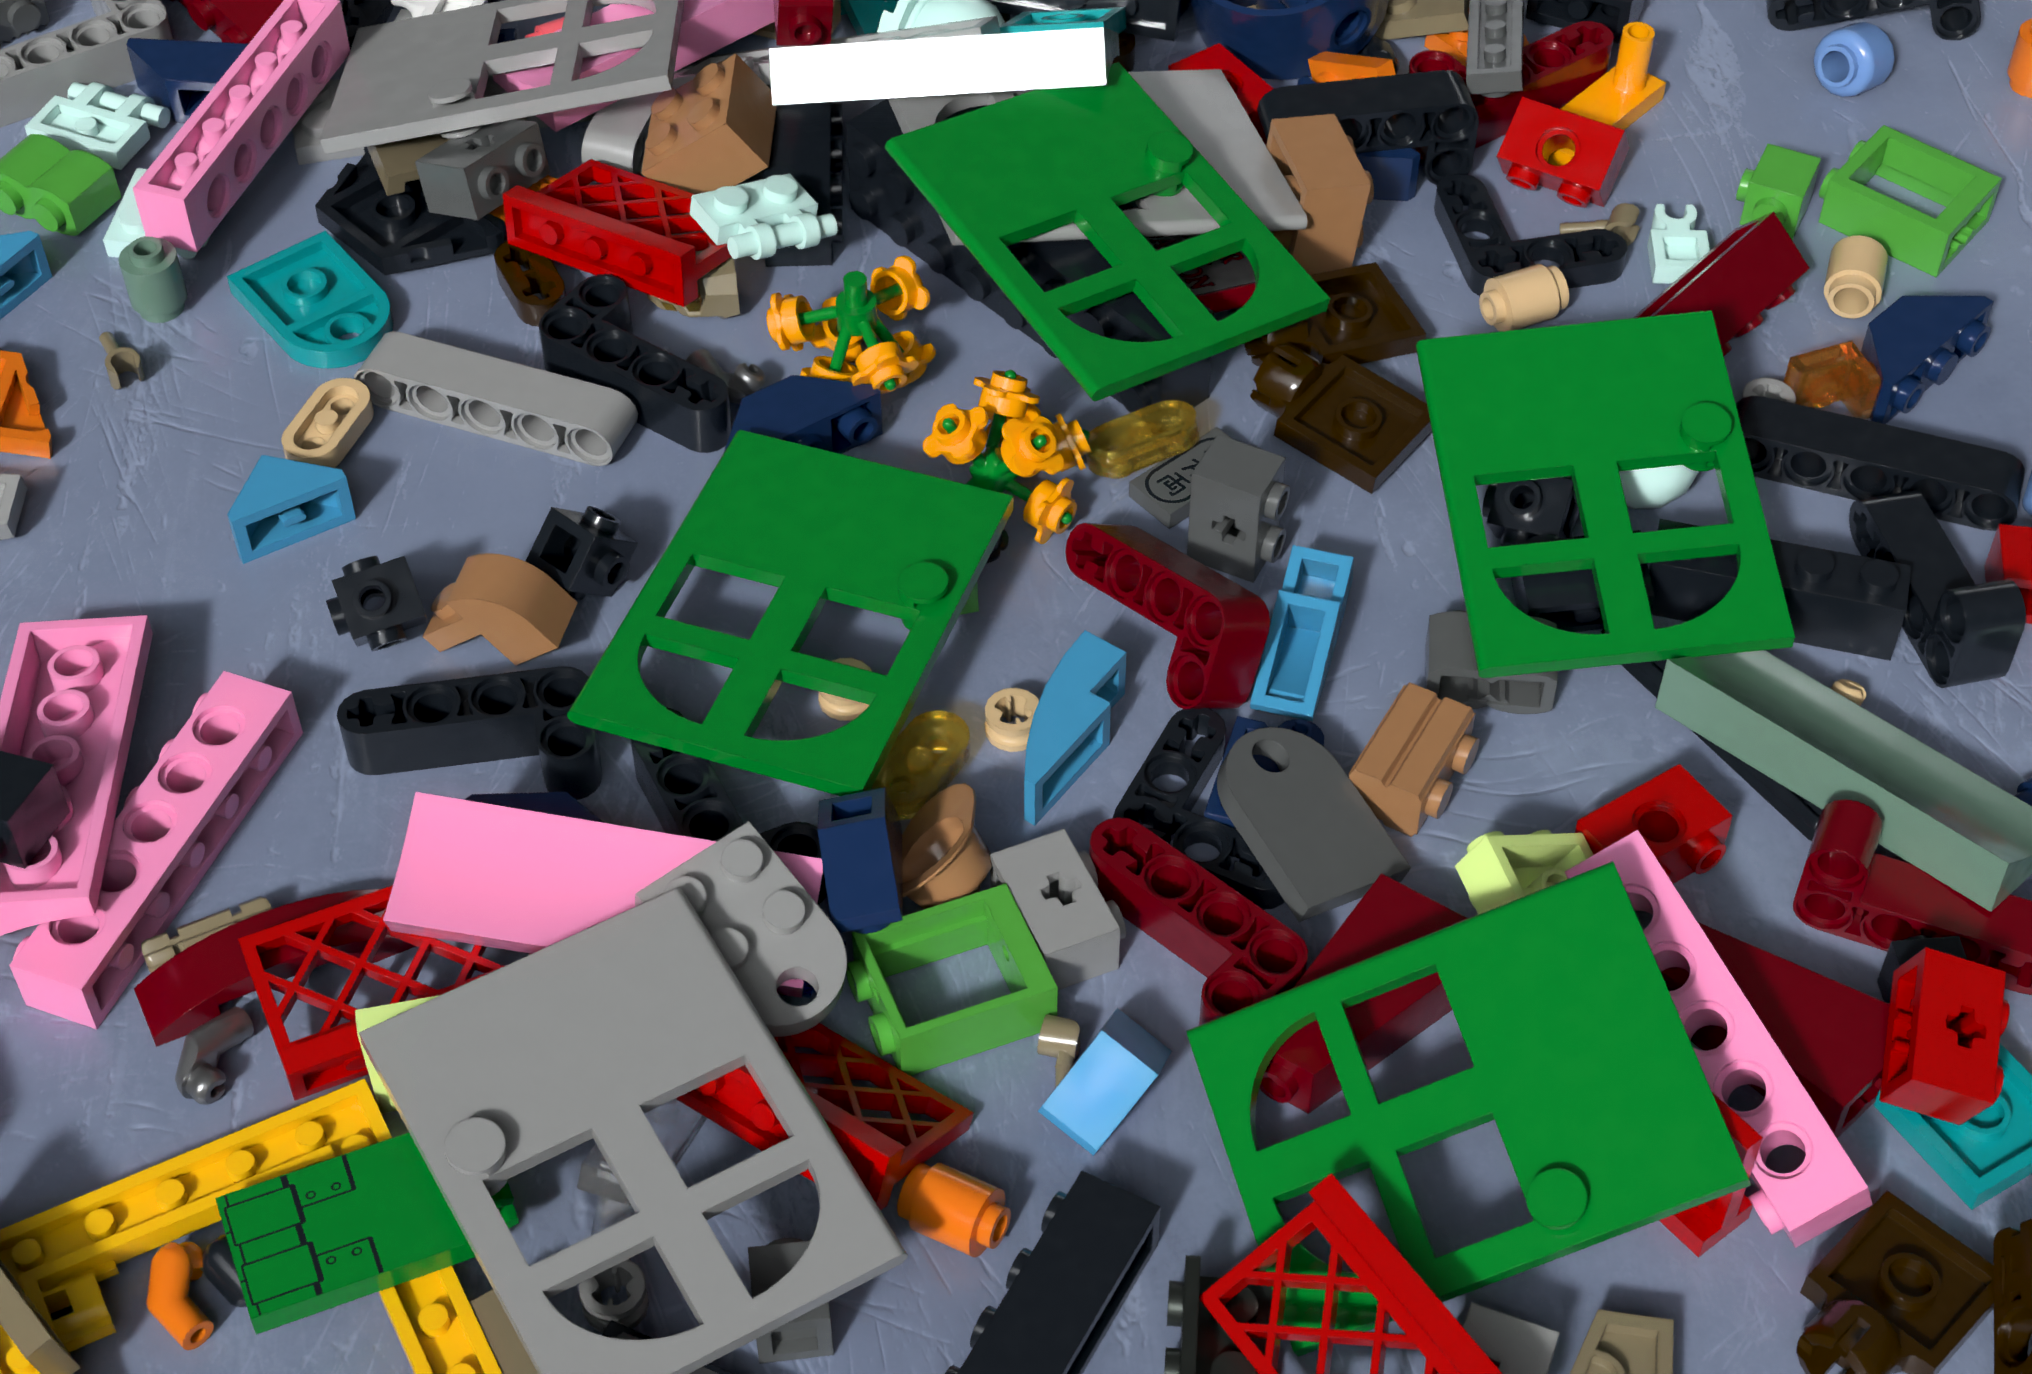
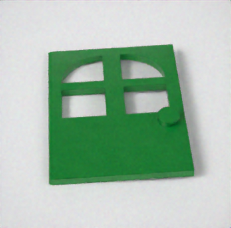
[885,62,1330,401]
[1416,310,1795,678]
[567,430,1014,796]
[1186,861,1751,1357]

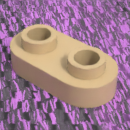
[281,378,374,468]

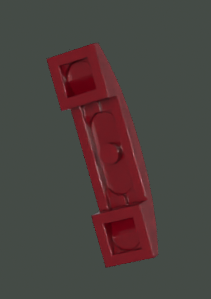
[134,889,417,1047]

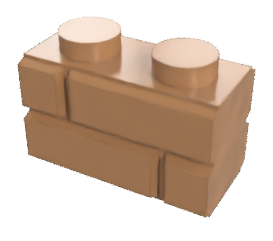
[1349,682,1480,837]

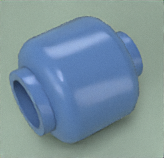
[1813,22,1895,97]

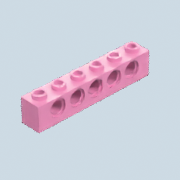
[133,0,350,252]
[9,671,303,1029]
[1565,830,1873,1248]

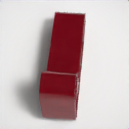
[1408,21,1614,148]
[1065,523,1270,709]
[1793,799,2032,995]
[1089,817,1308,1025]

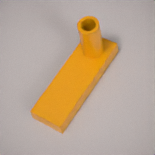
[1547,22,1666,166]

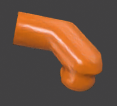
[146,1241,214,1351]

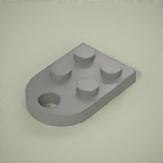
[635,821,847,1037]

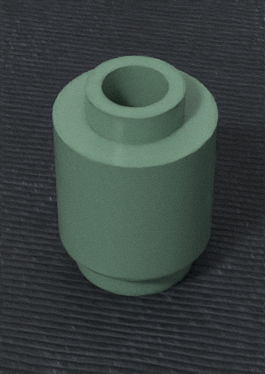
[118,236,188,323]

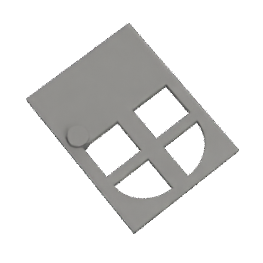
[320,0,684,155]
[888,69,1307,246]
[359,888,908,1374]

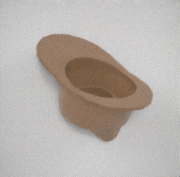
[902,783,992,909]

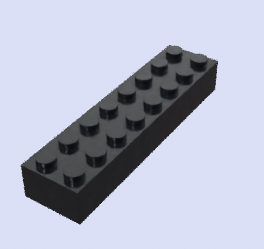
[846,99,1214,431]

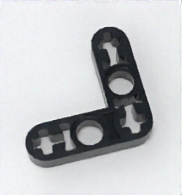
[1434,174,1628,296]
[1113,708,1285,910]

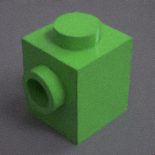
[1736,143,1821,240]

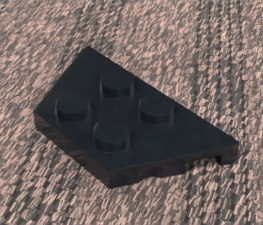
[315,147,505,275]

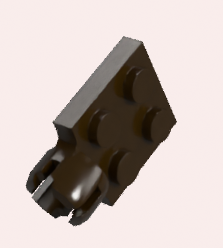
[1244,262,1426,367]
[1250,343,1432,494]
[1796,1190,1994,1374]

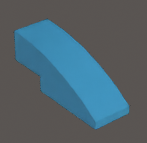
[1250,545,1354,722]
[1024,630,1127,826]

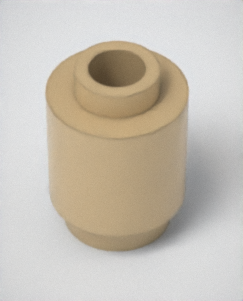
[1824,235,1888,319]
[1479,264,1569,332]

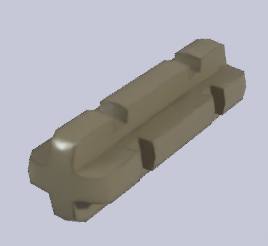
[141,896,273,973]

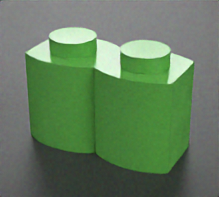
[0,134,122,236]

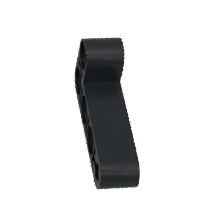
[1766,0,1981,41]
[1257,70,1479,185]
[539,274,732,453]
[1849,490,2026,688]
[337,666,602,800]
[630,707,827,905]

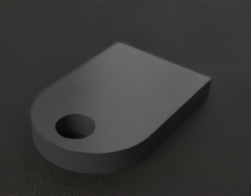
[1217,727,1411,922]

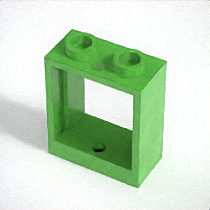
[1818,125,2002,278]
[846,883,1058,1076]

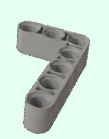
[0,0,173,128]

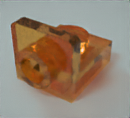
[1783,341,1881,419]

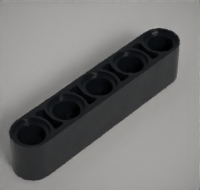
[1736,396,2025,531]

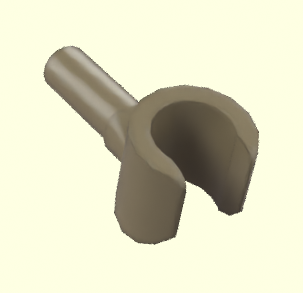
[1560,203,1640,247]
[99,332,145,390]
[1037,1014,1081,1088]

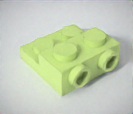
[1455,830,1594,914]

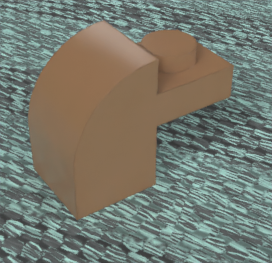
[422,553,578,666]

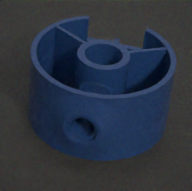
[1191,0,1389,80]

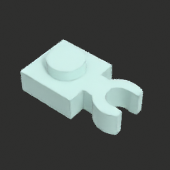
[1647,204,1710,284]

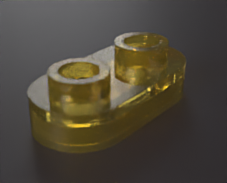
[1086,400,1200,479]
[871,710,970,820]

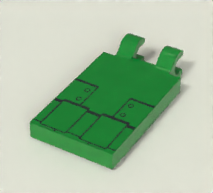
[215,1132,519,1335]

